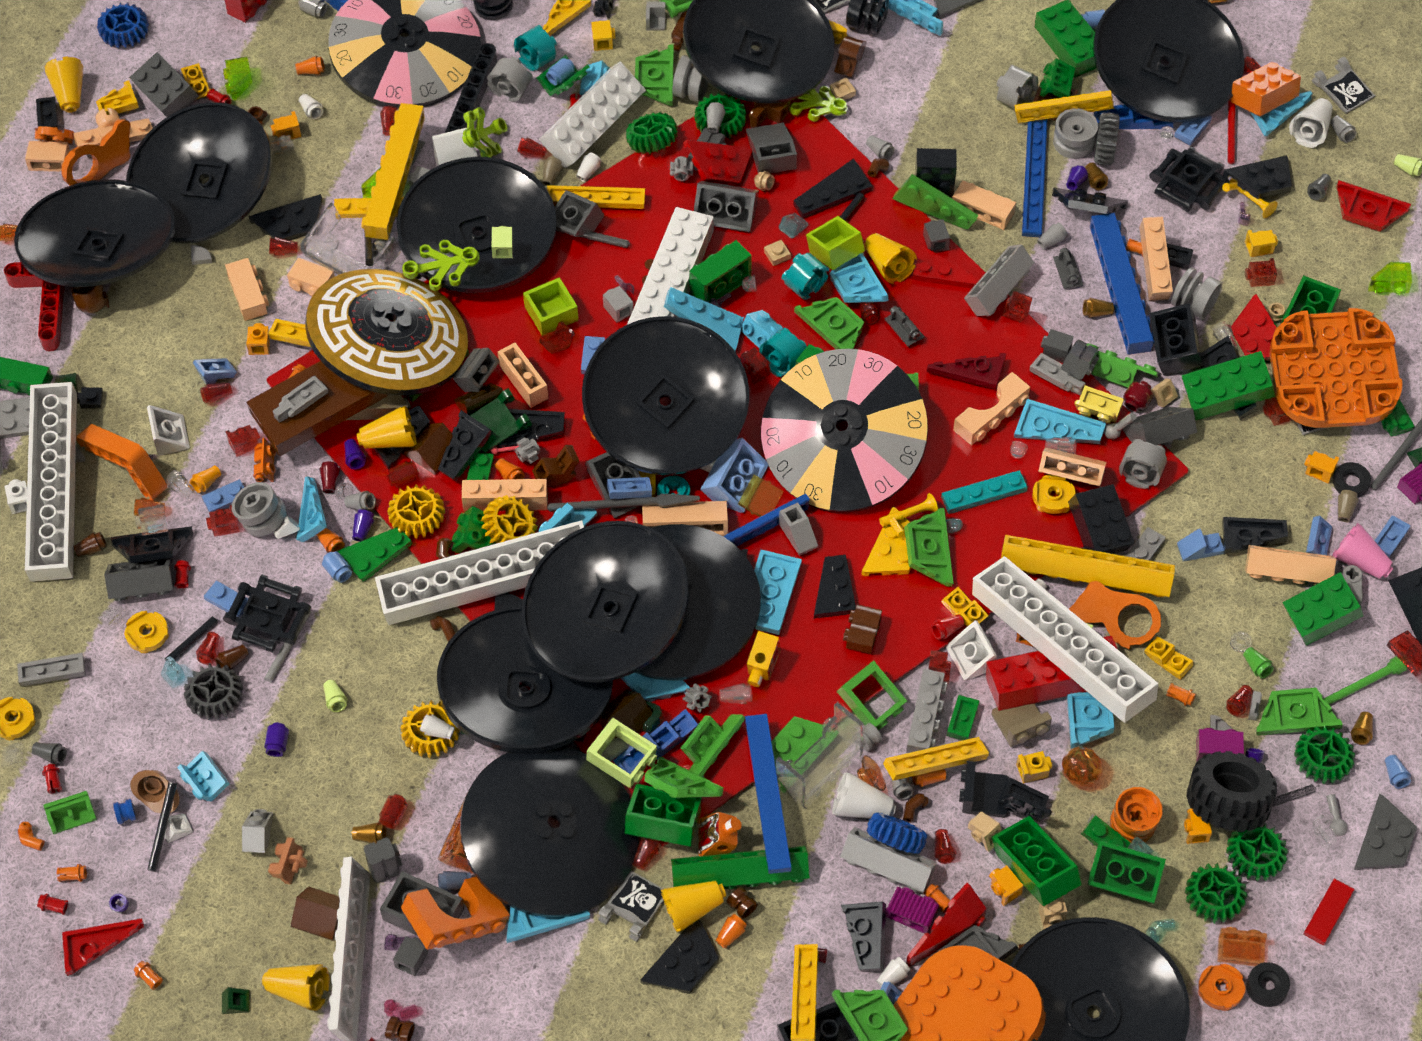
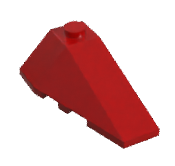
[906,883,987,967]

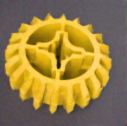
[388,484,445,539]
[481,495,538,543]
[401,700,460,758]

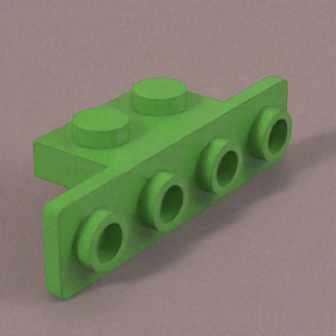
[1087,343,1159,388]
[681,714,745,777]

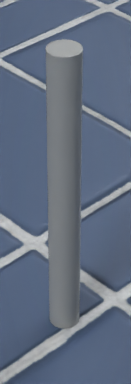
[264,611,311,683]

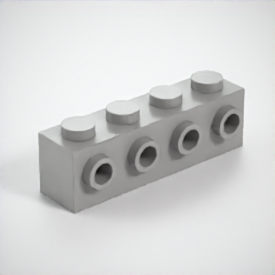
[964,244,1034,316]
[906,669,948,753]
[840,827,937,893]

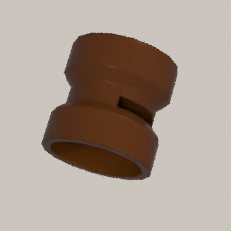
[726,887,758,919]
[385,1016,415,1041]

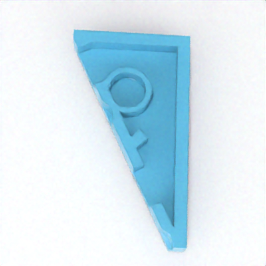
[1250,91,1312,136]
[296,476,327,542]

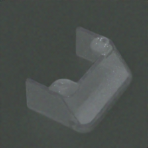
[300,202,401,275]
[776,702,864,809]

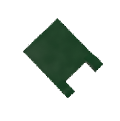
[470,388,533,453]

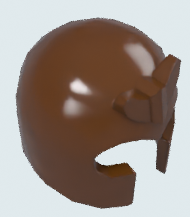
[71,285,110,314]

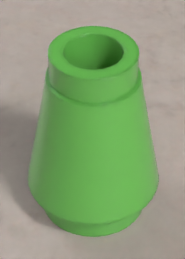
[1243,647,1274,679]

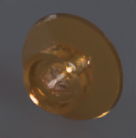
[857,755,886,791]

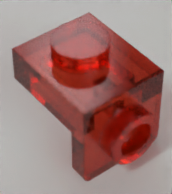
[539,321,575,354]

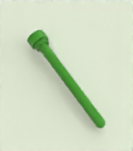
[1323,655,1407,705]

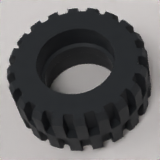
[1186,751,1277,832]

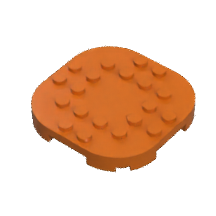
[1270,308,1402,428]
[893,945,1046,1041]

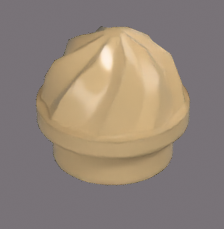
[754,171,774,191]

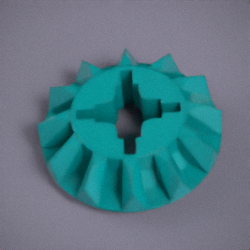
[657,476,690,496]

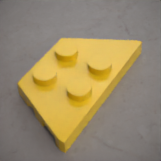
[862,507,911,576]

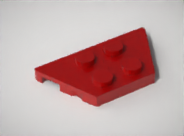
[683,140,752,185]
[1336,180,1411,232]
[1229,294,1277,361]

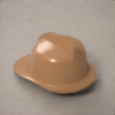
[130,770,180,814]

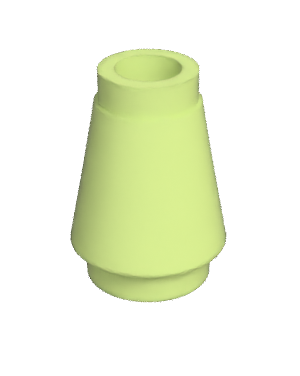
[1394,154,1422,177]
[323,680,347,712]

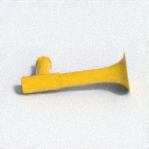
[1223,178,1278,219]
[879,493,938,538]

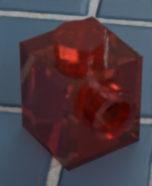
[1263,392,1292,426]

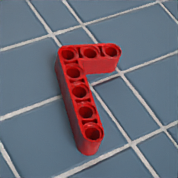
[4,262,65,352]

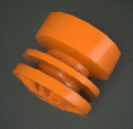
[1110,787,1162,844]

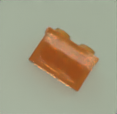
[1217,927,1267,966]

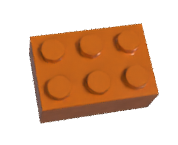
[1231,62,1301,116]

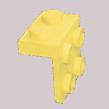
[1075,386,1124,424]

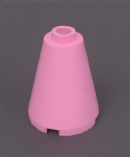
[1332,523,1393,579]

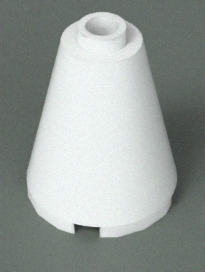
[1289,98,1333,148]
[832,772,896,819]

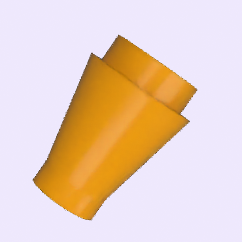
[190,465,222,493]

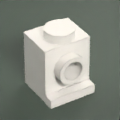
[5,479,27,514]

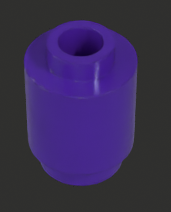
[264,722,289,757]

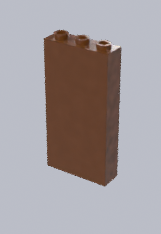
[246,361,387,456]

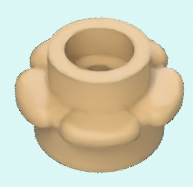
[1267,303,1285,321]

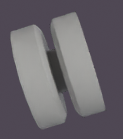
[672,55,709,103]
[1053,108,1098,159]
[232,482,286,537]

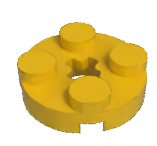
[1032,474,1075,514]
[124,611,169,653]
[0,697,35,741]

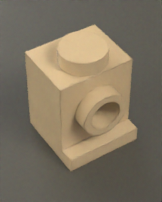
[968,812,1002,852]
[1038,896,1067,929]

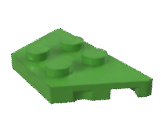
[635,44,674,106]
[794,297,864,349]
[904,508,954,587]
[1256,687,1343,736]
[771,716,840,793]
[644,757,723,798]
[832,990,908,1041]

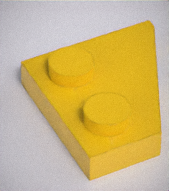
[96,80,139,115]

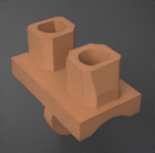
[268,837,308,884]

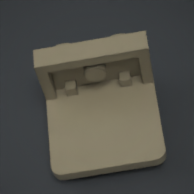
[991,703,1052,747]

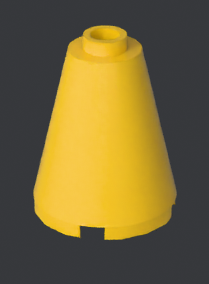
[45,57,84,113]
[865,233,917,284]
[357,406,417,448]
[661,881,726,933]
[262,964,330,1011]

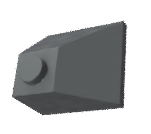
[555,190,604,237]

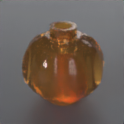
[1062,746,1103,788]

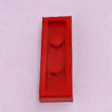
[1303,878,1355,946]

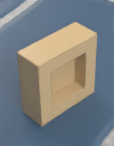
[830,78,856,100]
[764,240,791,266]
[1151,378,1178,407]

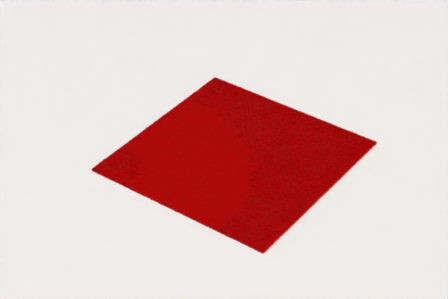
[266,95,1188,846]

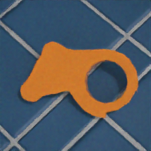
[62,119,131,186]
[1069,581,1161,649]

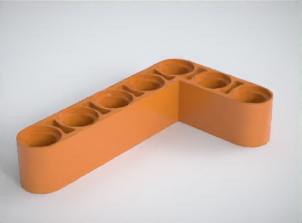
[76,424,168,501]

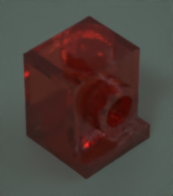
[1245,258,1277,287]
[1002,291,1033,322]
[739,347,770,385]
[225,424,260,457]
[206,505,239,537]
[928,651,951,684]

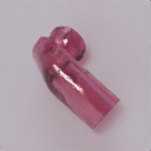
[384,999,418,1021]

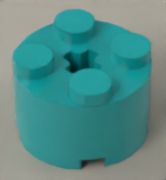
[514,25,557,71]
[781,253,829,300]
[759,328,807,377]

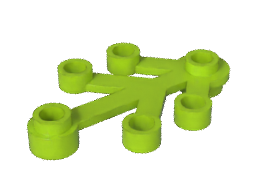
[790,86,848,121]
[462,107,508,157]
[402,240,480,291]

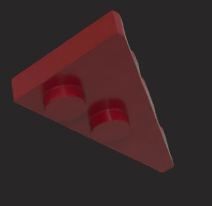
[927,353,1006,389]

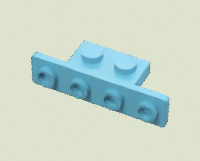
[888,0,943,36]
[539,503,597,532]

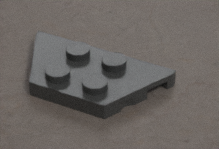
[1354,794,1417,870]
[937,925,1019,961]

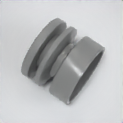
[1171,267,1223,320]

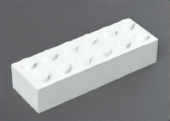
[539,61,646,168]

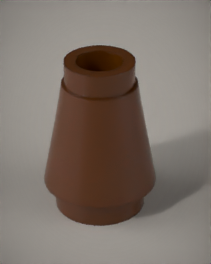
[73,532,107,557]
[215,644,249,670]

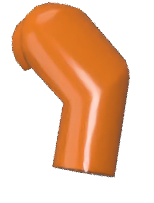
[18,822,45,851]

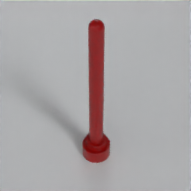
[1227,99,1236,165]

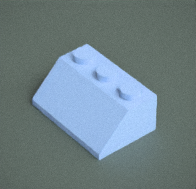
[700,438,768,513]

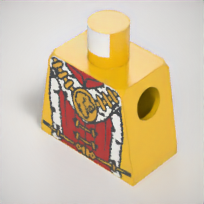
[747,631,781,687]

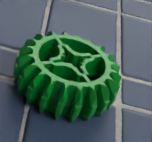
[694,92,746,139]
[626,112,678,154]
[1294,725,1355,784]
[1226,823,1288,881]
[1185,863,1247,924]

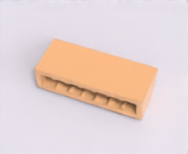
[642,501,728,536]

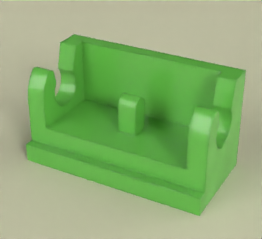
[43,790,97,835]

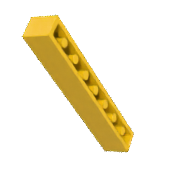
[361,103,425,240]
[1001,535,1175,597]

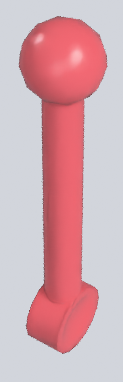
[490,445,519,455]

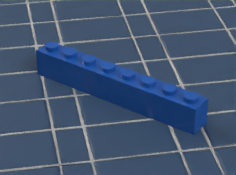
[1090,213,1155,355]

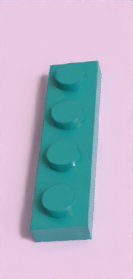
[941,470,1027,514]

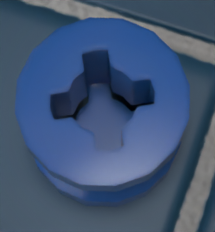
[113,798,136,824]

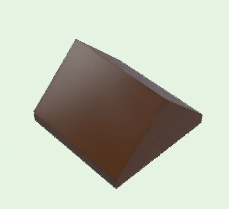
[403,423,453,474]
[290,886,340,941]

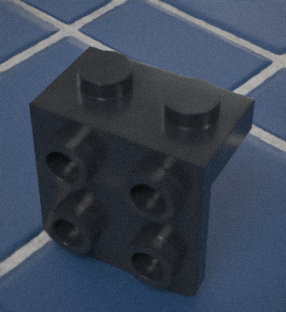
[959,761,1009,817]
[998,777,1052,822]

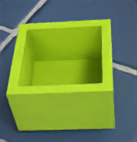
[806,216,865,270]
[523,277,579,336]

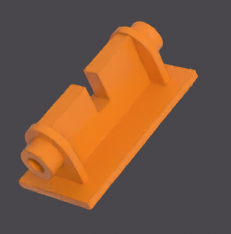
[253,438,276,482]

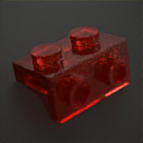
[1386,630,1422,677]

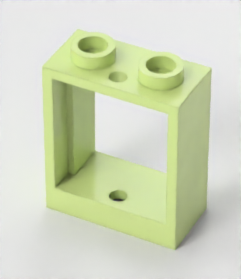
[586,718,657,788]

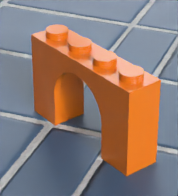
[401,877,510,950]

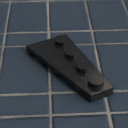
[794,158,872,219]
[1200,335,1258,420]
[1388,567,1422,649]

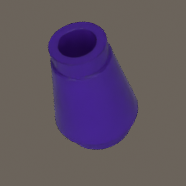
[1066,165,1088,190]
[344,439,366,470]
[352,509,375,542]

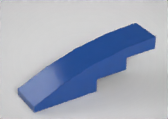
[1093,104,1173,130]
[613,709,699,774]

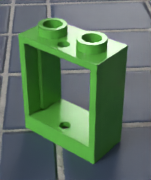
[836,661,907,731]

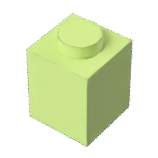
[492,226,513,258]

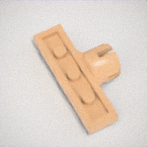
[73,108,153,146]

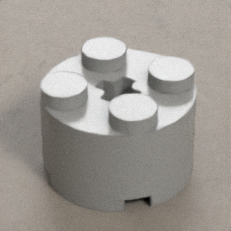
[487,57,533,102]
[997,65,1038,108]
[1119,439,1167,488]

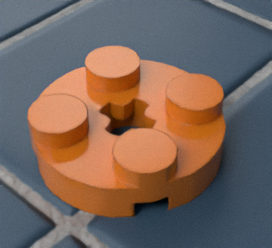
[34,127,75,145]
[1198,964,1246,1011]

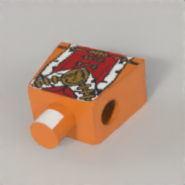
[699,812,742,856]

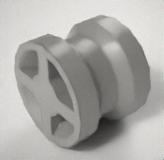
[854,723,882,751]

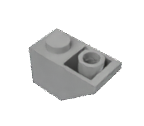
[779,503,818,556]
[242,809,273,853]

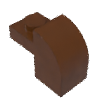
[834,36,867,78]
[749,101,790,128]
[532,445,580,487]

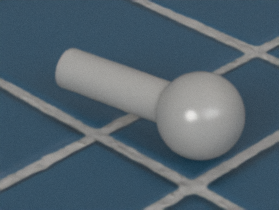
[1104,412,1136,440]
[1326,794,1348,836]

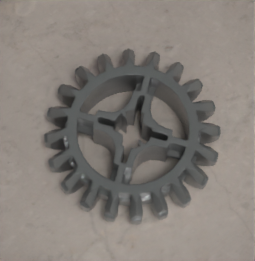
[1094,113,1120,166]
[183,663,243,720]

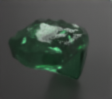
[643,700,664,735]

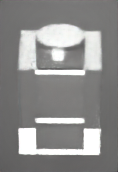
[135,504,168,536]

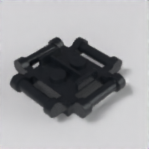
[1149,146,1230,212]
[223,574,311,653]

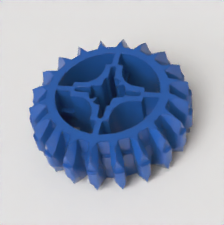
[97,2,149,49]
[866,813,928,854]

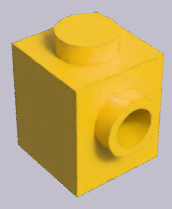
[591,20,616,51]

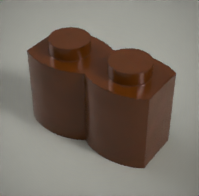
[843,604,882,654]

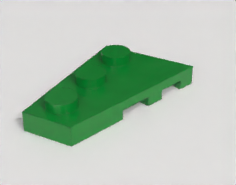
[337,527,413,582]

